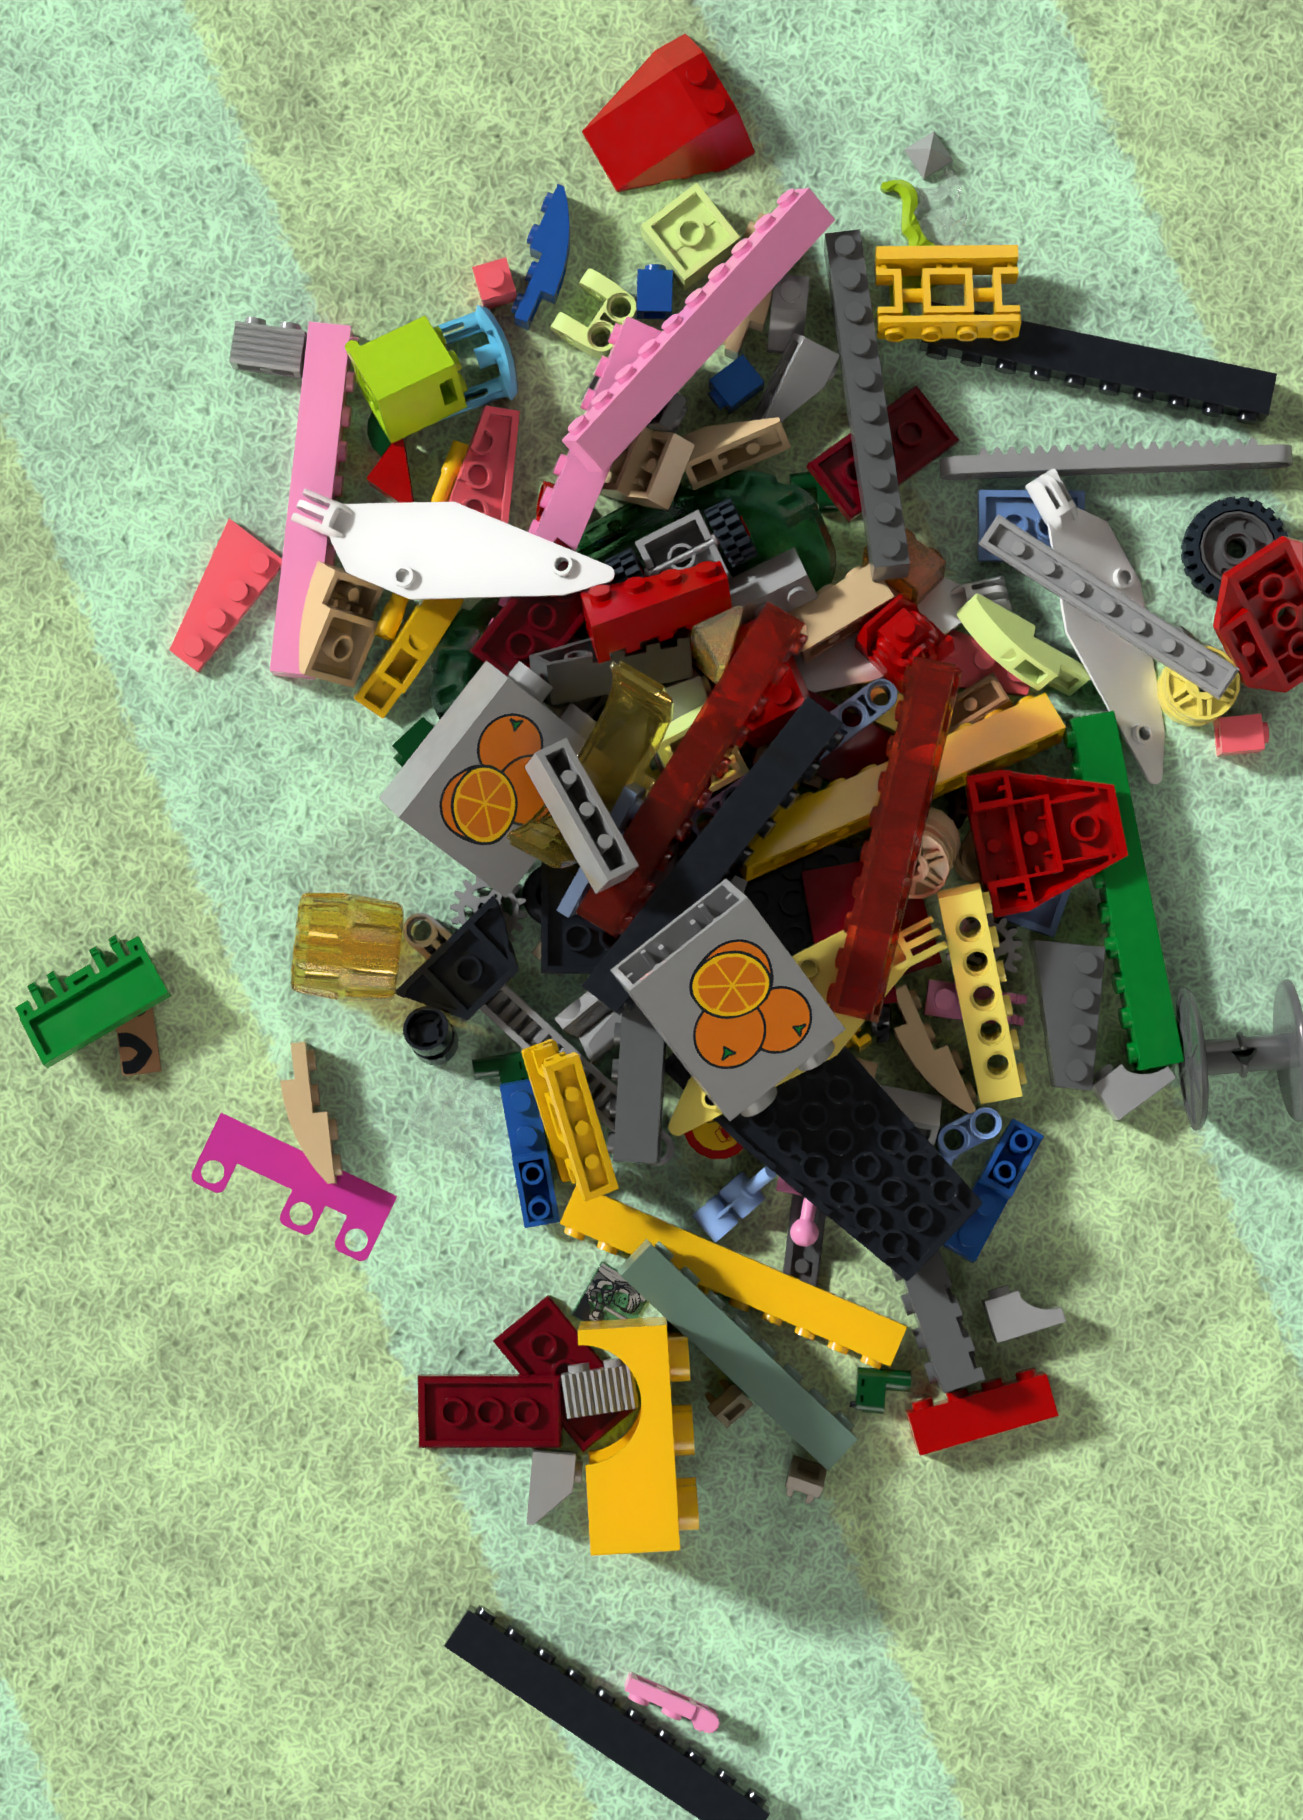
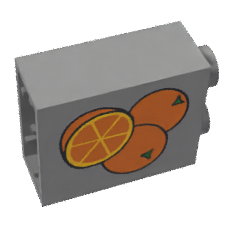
[379,661,614,898]
[610,879,845,1121]

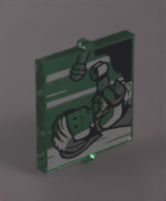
[570,1261,647,1322]

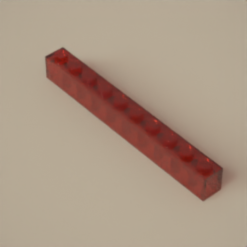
[575,601,808,938]
[826,656,963,1023]

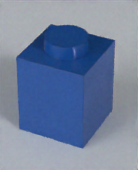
[637,264,673,320]
[708,354,764,414]

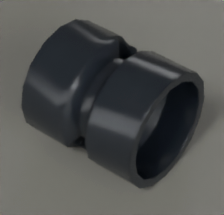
[403,1006,459,1065]

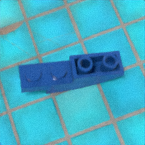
[511,184,570,330]
[499,1079,560,1228]
[943,1118,1044,1263]

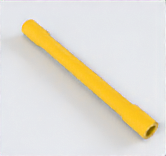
[374,441,468,641]

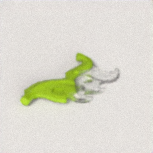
[880,168,967,316]

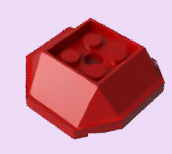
[1213,536,1303,693]

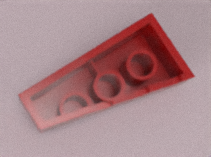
[580,561,733,664]

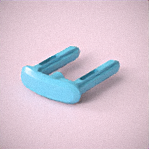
[438,305,518,422]

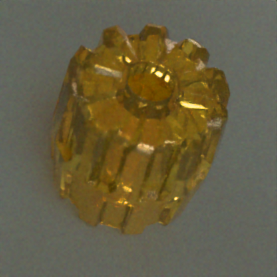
[291,893,404,1001]

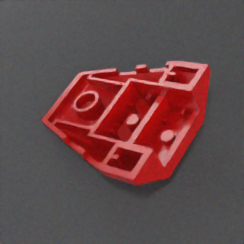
[582,33,755,192]
[966,770,1128,918]

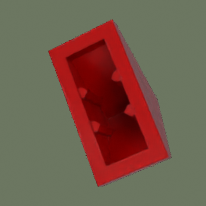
[366,438,414,503]

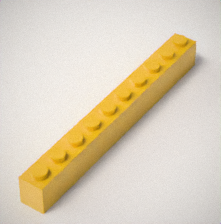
[737,693,1066,881]
[559,1184,907,1369]

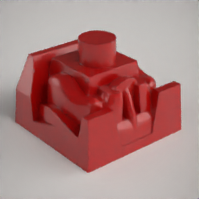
[855,594,955,695]

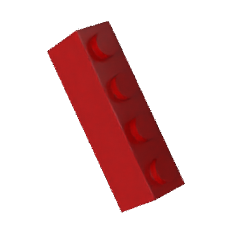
[905,1367,1059,1456]

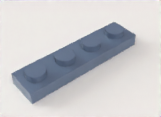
[557,782,646,918]

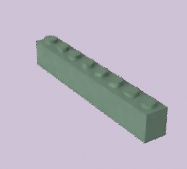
[617,1239,858,1471]

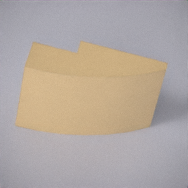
[600,427,695,510]
[299,561,383,688]

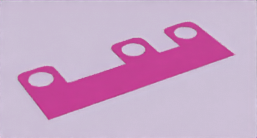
[191,1113,397,1261]

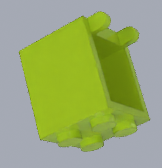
[345,315,468,444]

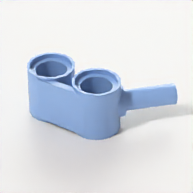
[936,1107,1002,1166]
[692,1166,777,1243]

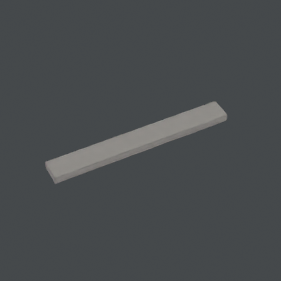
[979,514,1239,700]

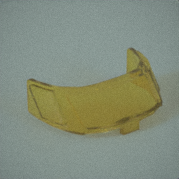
[506,660,674,868]

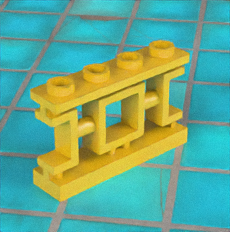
[874,245,1022,342]
[521,1039,619,1201]

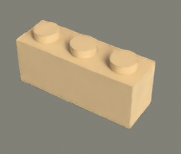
[781,564,895,663]

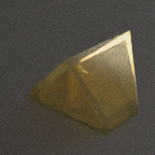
[690,605,744,685]

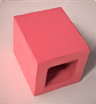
[472,257,517,309]
[1213,714,1269,756]

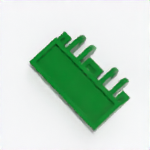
[15,934,172,1069]

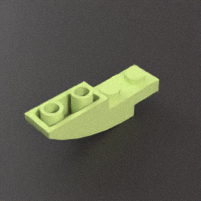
[956,593,1090,696]

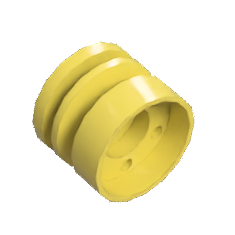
[1157,646,1240,726]

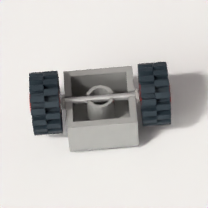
[605,498,759,584]

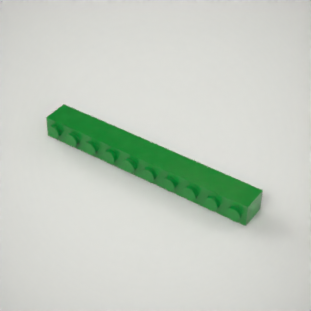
[1063,711,1184,1070]

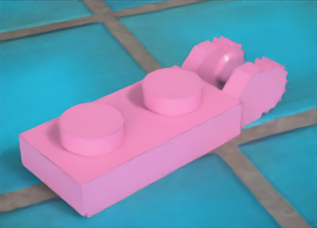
[924,979,1027,1026]
[624,1672,720,1734]

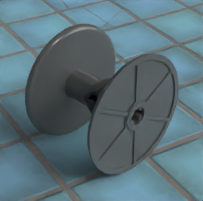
[1176,979,1303,1131]

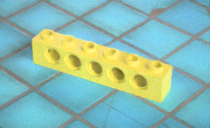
[937,882,1027,1105]

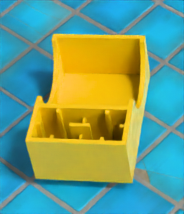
[578,1317,699,1556]

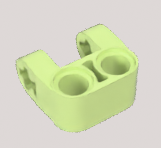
[549,268,636,359]

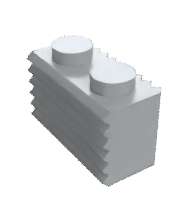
[229,317,307,379]
[561,1358,639,1419]

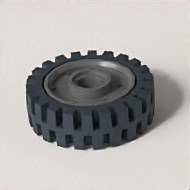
[1181,496,1288,601]

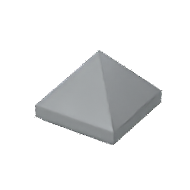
[904,131,953,180]

